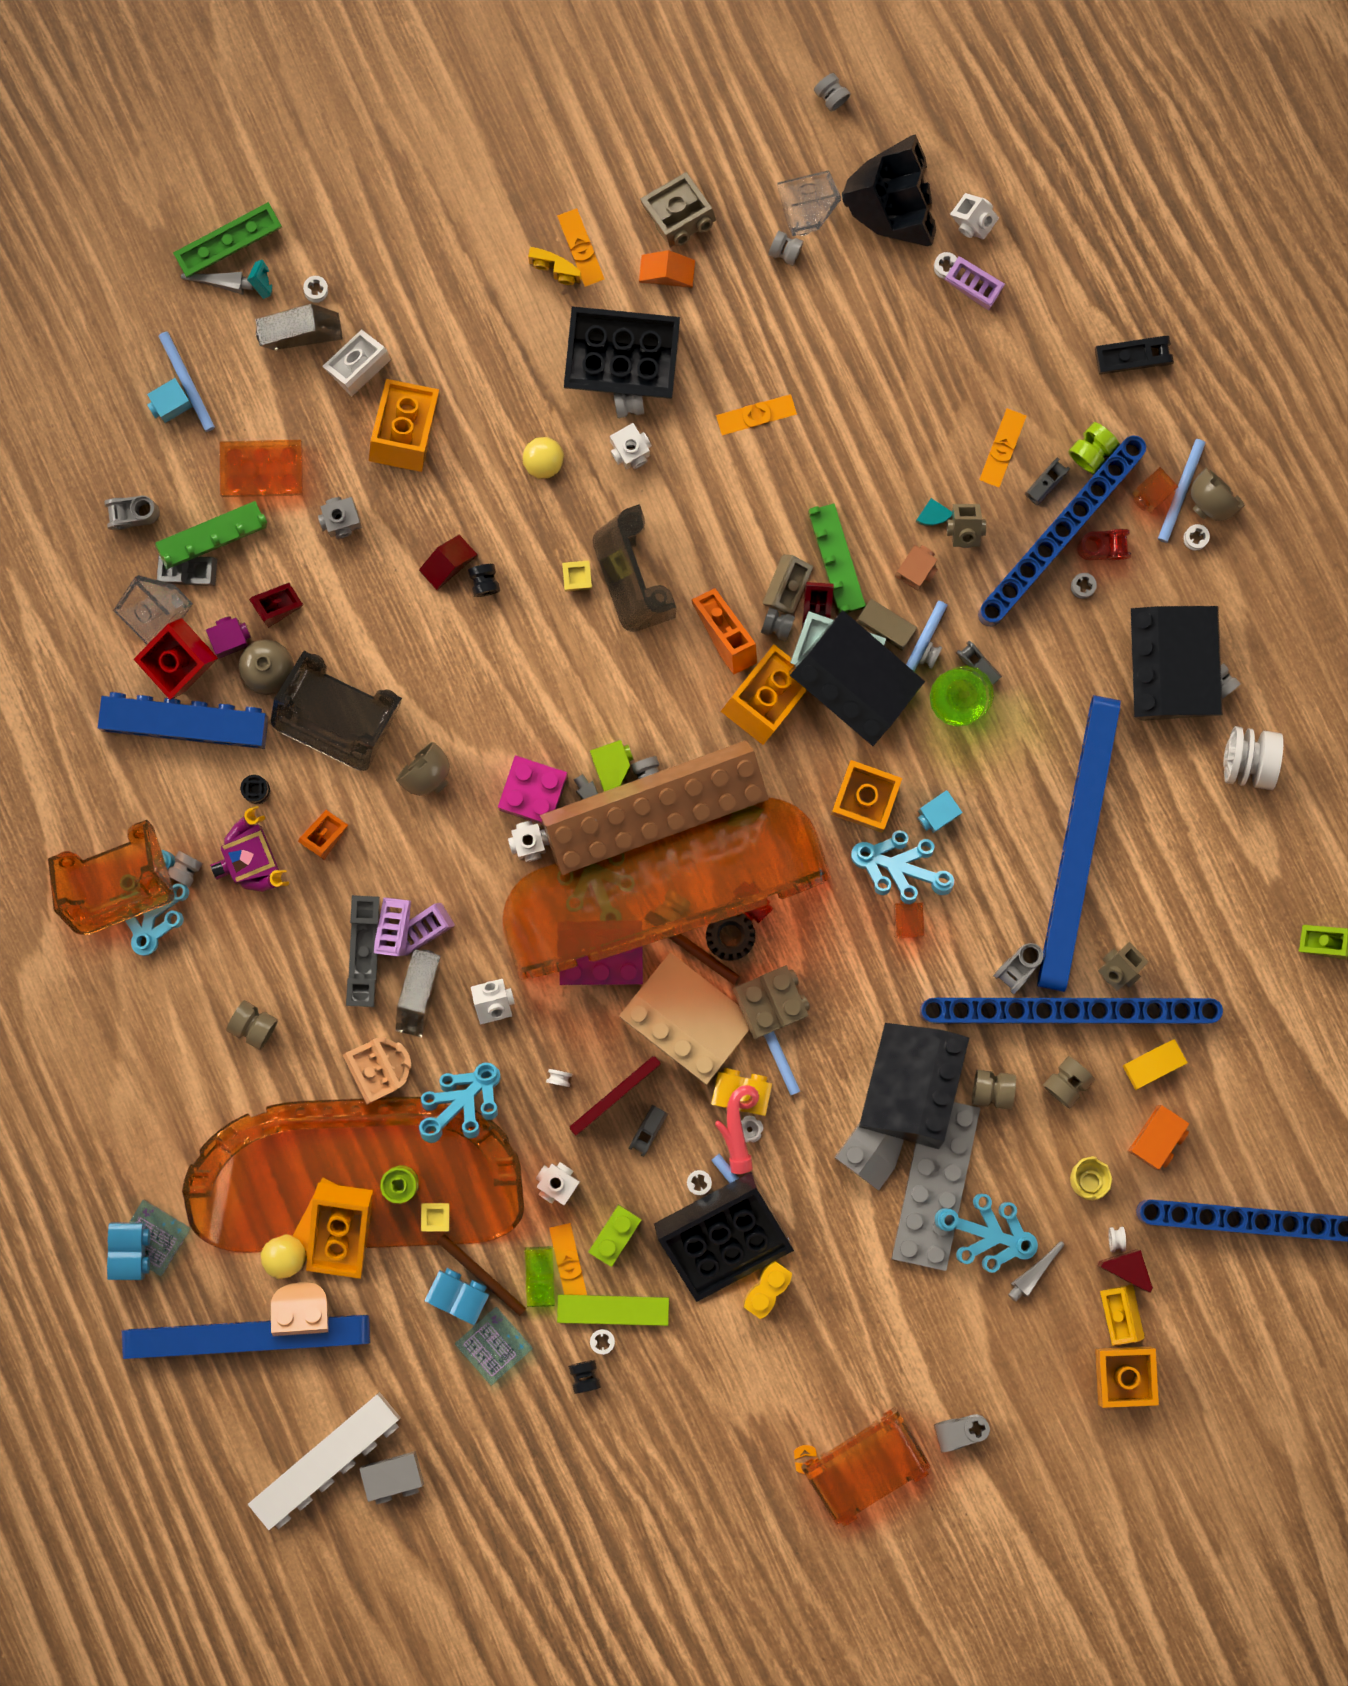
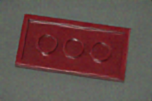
[569,1056,661,1136]

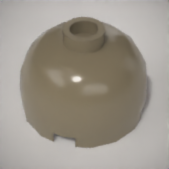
[1191,467,1245,521]
[239,639,294,695]
[396,742,450,796]

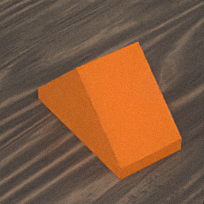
[639,250,695,288]
[298,810,348,860]

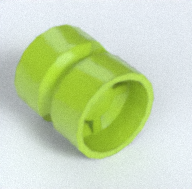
[1068,422,1120,474]
[380,1165,419,1204]

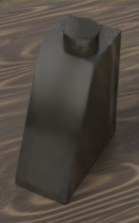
[256,304,343,350]
[396,949,441,1037]

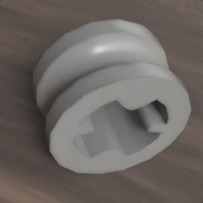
[1071,573,1097,599]
[920,641,942,669]

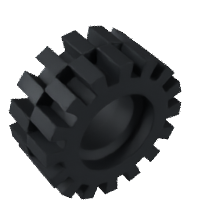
[706,910,756,961]

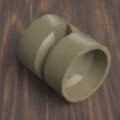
[226,1000,278,1050]
[1043,1056,1095,1109]
[972,1069,1016,1110]

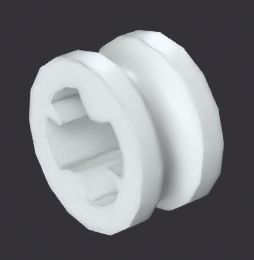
[934,252,957,279]
[303,276,328,303]
[1183,524,1210,551]
[546,1069,573,1087]
[687,1170,712,1195]
[1108,1227,1126,1252]
[590,1329,615,1355]

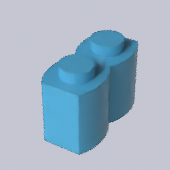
[107,1222,150,1280]
[424,1267,489,1325]

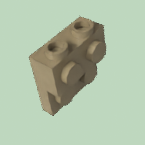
[640,172,716,247]
[732,965,810,1039]

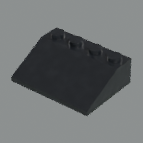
[564,306,680,399]
[1131,606,1223,721]
[789,610,925,746]
[859,1023,970,1149]
[654,1172,794,1302]

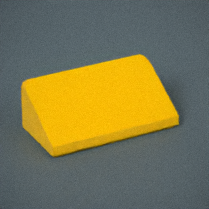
[1100,1284,1145,1346]

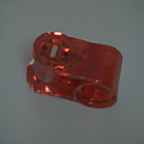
[1077,529,1131,560]

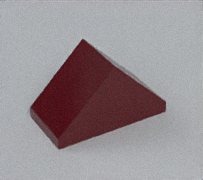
[419,534,478,590]
[802,582,834,628]
[249,583,303,628]
[1097,1249,1153,1293]

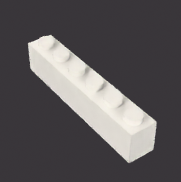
[248,1392,401,1530]

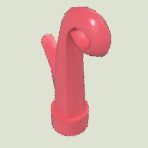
[715,1085,759,1174]

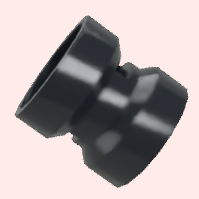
[468,563,500,597]
[240,775,271,805]
[568,1360,601,1394]

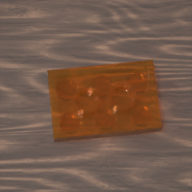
[219,440,303,497]

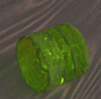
[930,665,994,726]

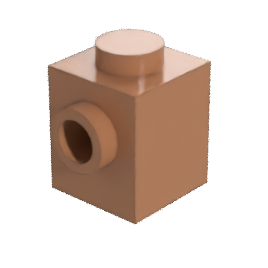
[895,545,938,591]

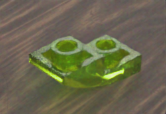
[525,1246,555,1307]

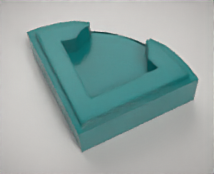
[247,259,272,299]
[916,498,952,526]

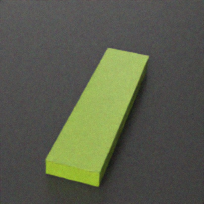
[557,1294,669,1326]

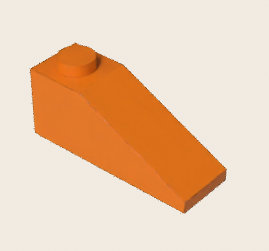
[692,588,757,675]

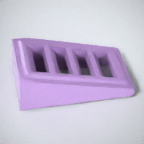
[944,256,1005,310]
[374,897,411,956]
[391,903,455,956]

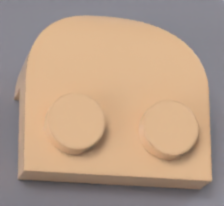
[343,1037,411,1104]
[271,1282,329,1336]

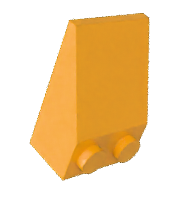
[369,379,439,472]
[720,644,807,745]
[306,1182,373,1279]

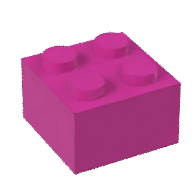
[498,755,568,825]

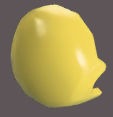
[523,437,564,479]
[1070,1156,1113,1201]
[261,1234,306,1279]

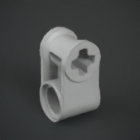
[104,496,160,530]
[993,943,1043,994]
[934,1414,990,1452]

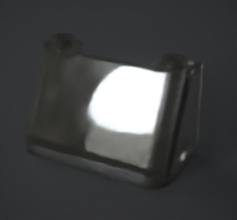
[593,504,676,632]
[270,651,402,771]

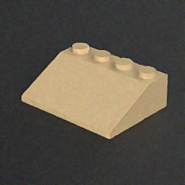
[619,952,749,1085]

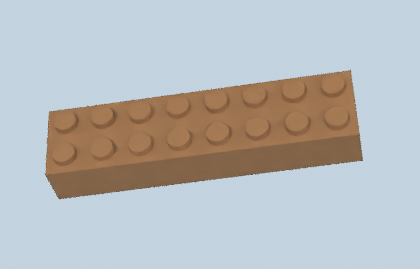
[540,740,769,875]

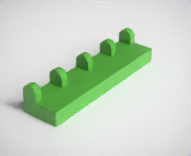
[173,202,282,278]
[155,501,267,570]
[808,503,866,614]

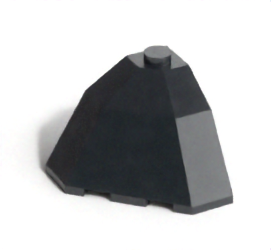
[842,134,936,246]

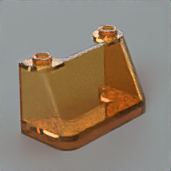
[48,820,174,935]
[800,1407,931,1527]

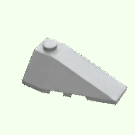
[834,1122,904,1191]

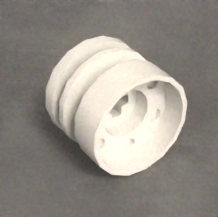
[1223,726,1283,790]

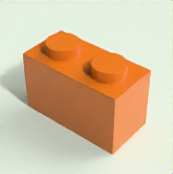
[1128,1105,1190,1170]

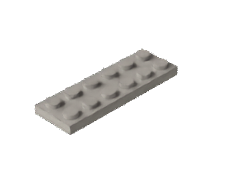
[891,1102,980,1271]

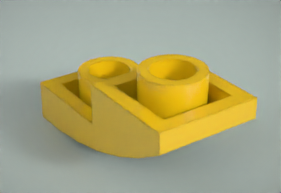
[528,247,581,285]
[1123,1039,1188,1090]

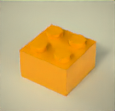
[830,760,903,833]
[1095,1346,1159,1408]

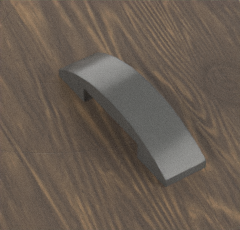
[346,895,380,1007]

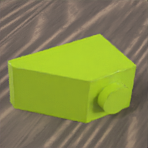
[590,740,633,792]
[1299,925,1348,960]

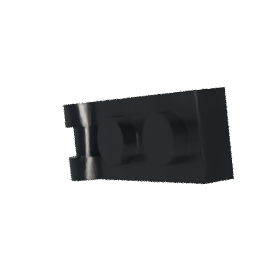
[1095,336,1174,375]

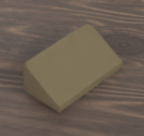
[763,554,813,615]
[857,599,917,651]

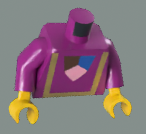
[210,806,289,892]

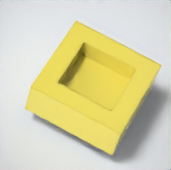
[562,560,592,592]
[421,1203,450,1231]

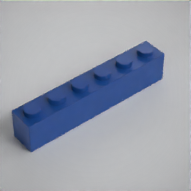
[97,692,269,749]

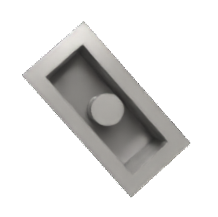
[359,1451,424,1504]

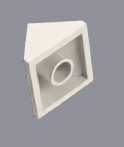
[322,329,391,397]

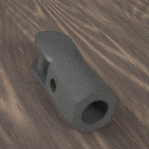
[1025,457,1070,505]
[956,641,1002,689]
[628,1105,668,1157]

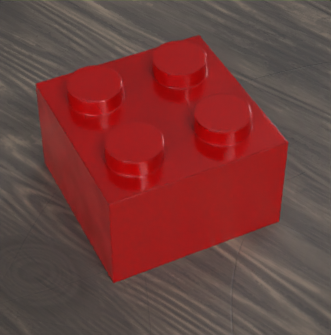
[133,618,218,700]

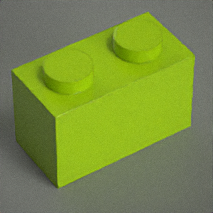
[588,1204,642,1267]

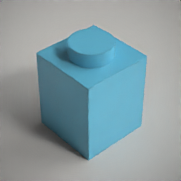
[147,378,193,423]
[917,790,963,833]

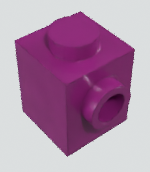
[206,616,251,659]

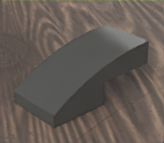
[157,555,217,586]

